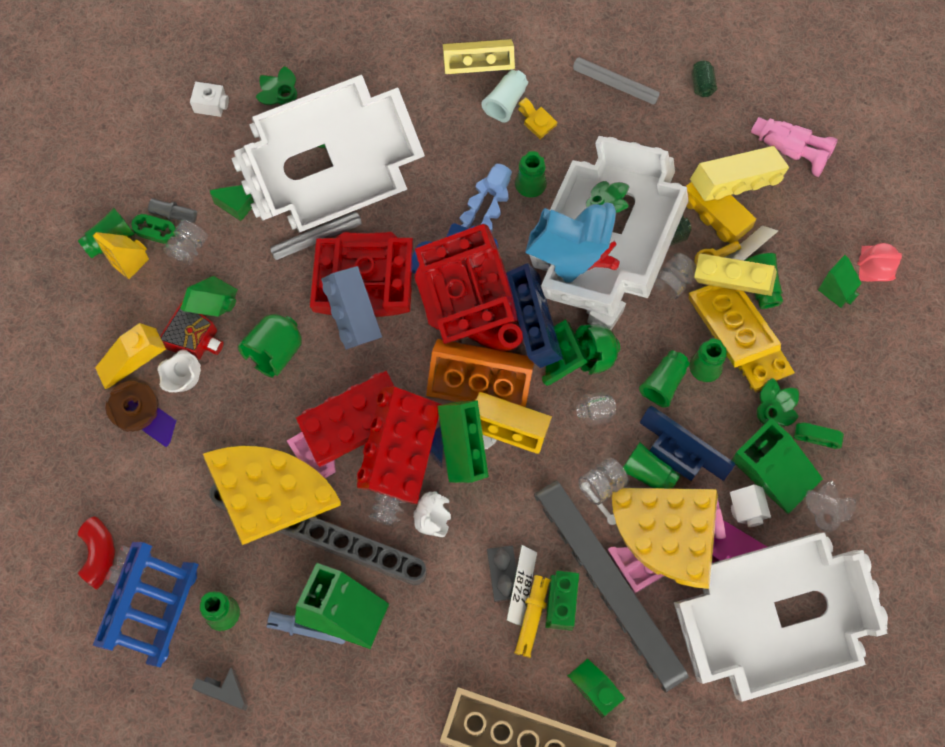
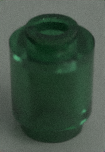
[691,61,717,97]

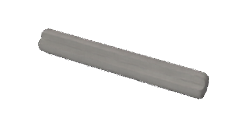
[573,57,660,104]
[270,212,362,260]

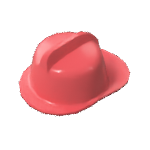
[857,243,902,282]

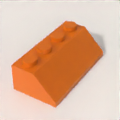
[426,339,534,407]

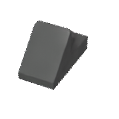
[192,668,248,711]

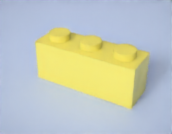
[443,39,515,74]
[694,253,777,296]

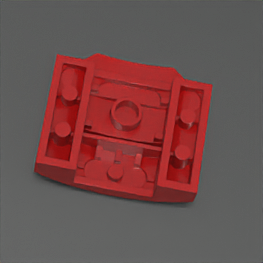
[414,224,518,344]
[310,232,413,317]

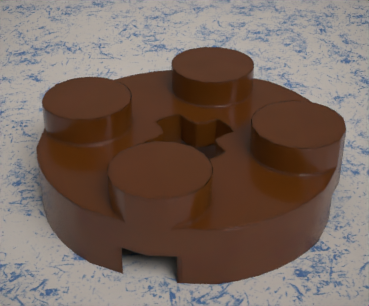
[105,381,158,432]

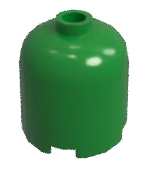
[237,314,302,378]

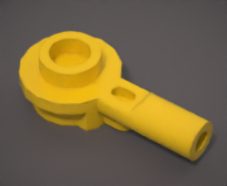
[694,241,741,267]

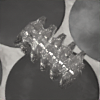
[368,493,407,526]

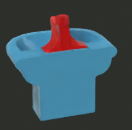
[525,202,620,283]

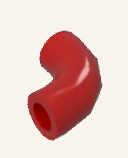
[468,323,523,351]
[77,516,115,590]

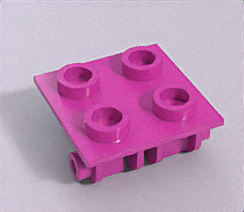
[712,520,767,563]

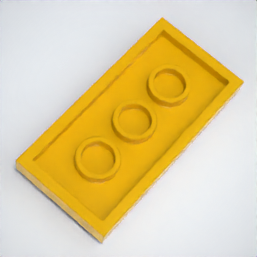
[689,285,781,368]

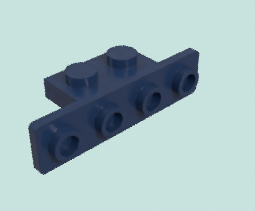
[640,406,735,481]

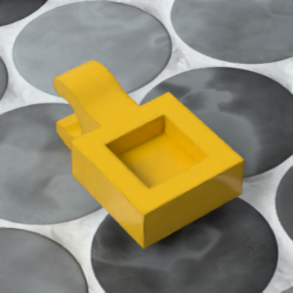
[518,97,558,139]

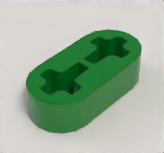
[131,214,177,244]
[794,423,844,449]

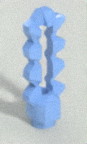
[460,164,512,233]

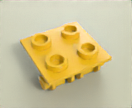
[739,350,795,393]

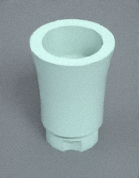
[482,70,528,122]

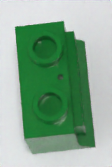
[545,571,579,631]

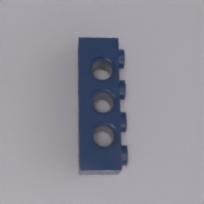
[506,263,563,368]

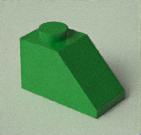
[818,255,862,308]
[180,276,238,317]
[567,659,626,719]

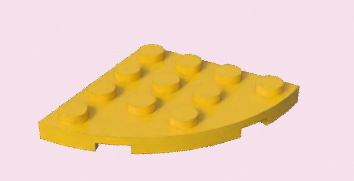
[203,446,341,545]
[612,488,718,589]

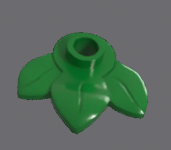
[256,66,298,105]
[586,181,630,213]
[756,378,799,426]

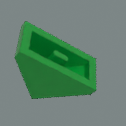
[210,185,255,221]

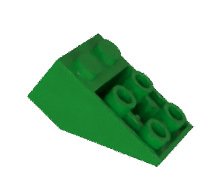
[731,418,823,514]
[295,563,389,649]

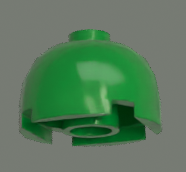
[575,324,620,375]

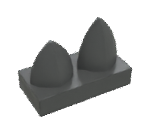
[487,545,517,602]

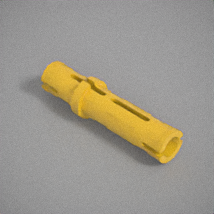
[514,575,551,658]

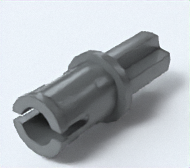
[148,198,197,223]

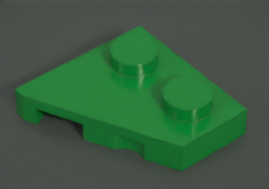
[542,319,588,386]

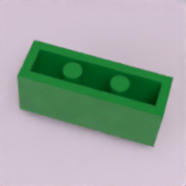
[438,400,489,483]

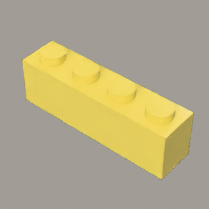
[690,146,789,201]

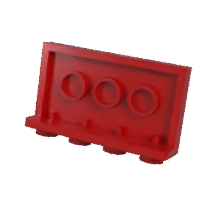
[295,370,394,467]
[357,386,442,504]

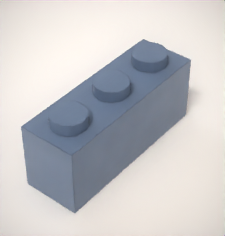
[321,266,382,350]

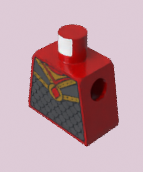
[160,301,224,360]

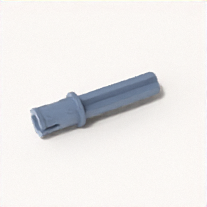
[267,611,345,644]

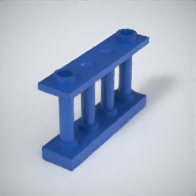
[92,542,199,668]

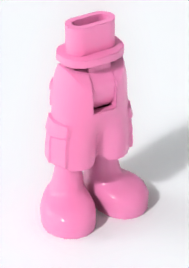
[751,117,838,177]

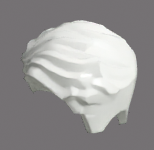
[157,350,201,392]
[413,491,451,537]

